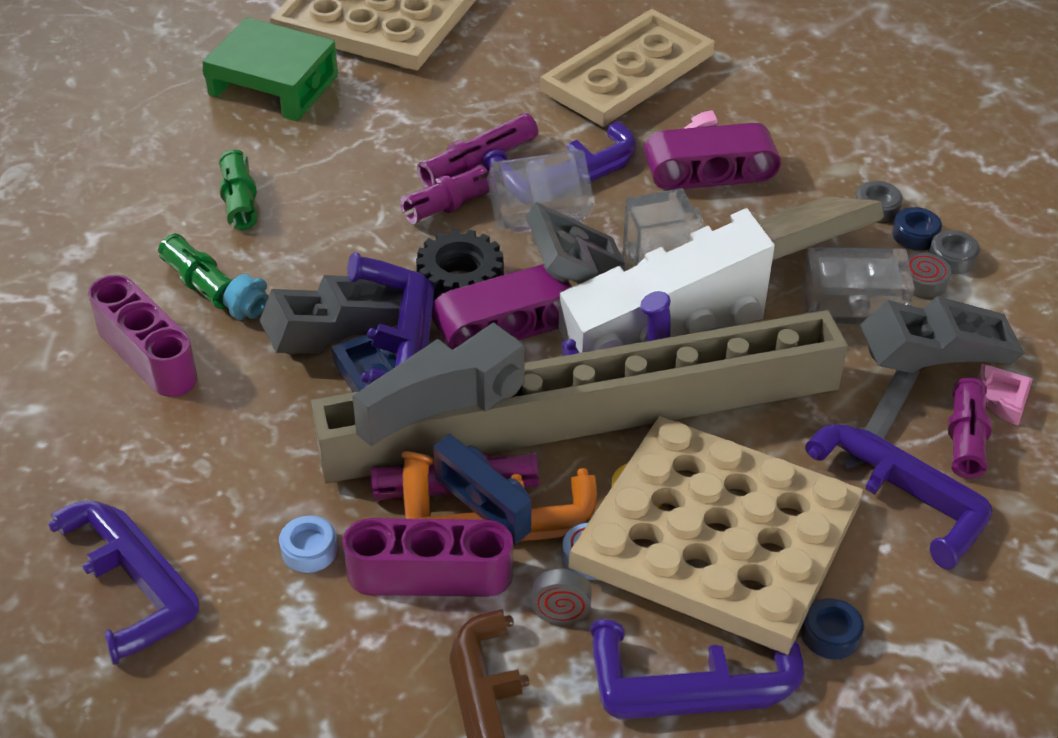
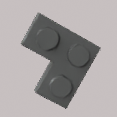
[526,202,625,284]

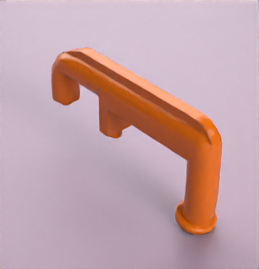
[401,451,598,542]

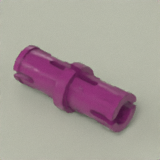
[400,165,493,224]
[948,378,992,479]

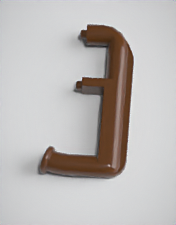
[450,609,530,738]

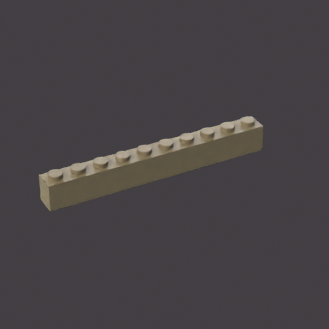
[311,310,848,484]

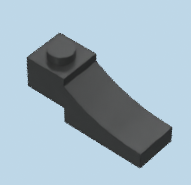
[260,275,402,355]
[860,296,1025,374]
[352,323,525,446]

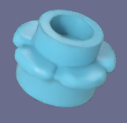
[223,274,269,321]

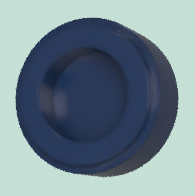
[892,207,942,250]
[801,598,864,660]

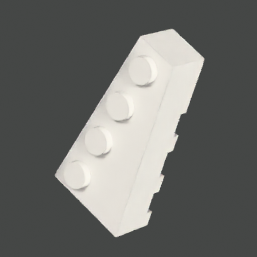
[559,208,775,353]

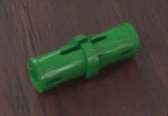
[219,150,258,230]
[158,233,232,309]

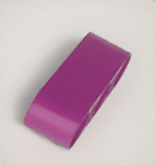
[644,123,781,190]
[431,264,573,350]
[88,274,197,397]
[343,518,513,597]

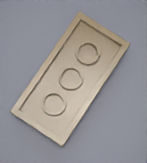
[540,9,715,127]

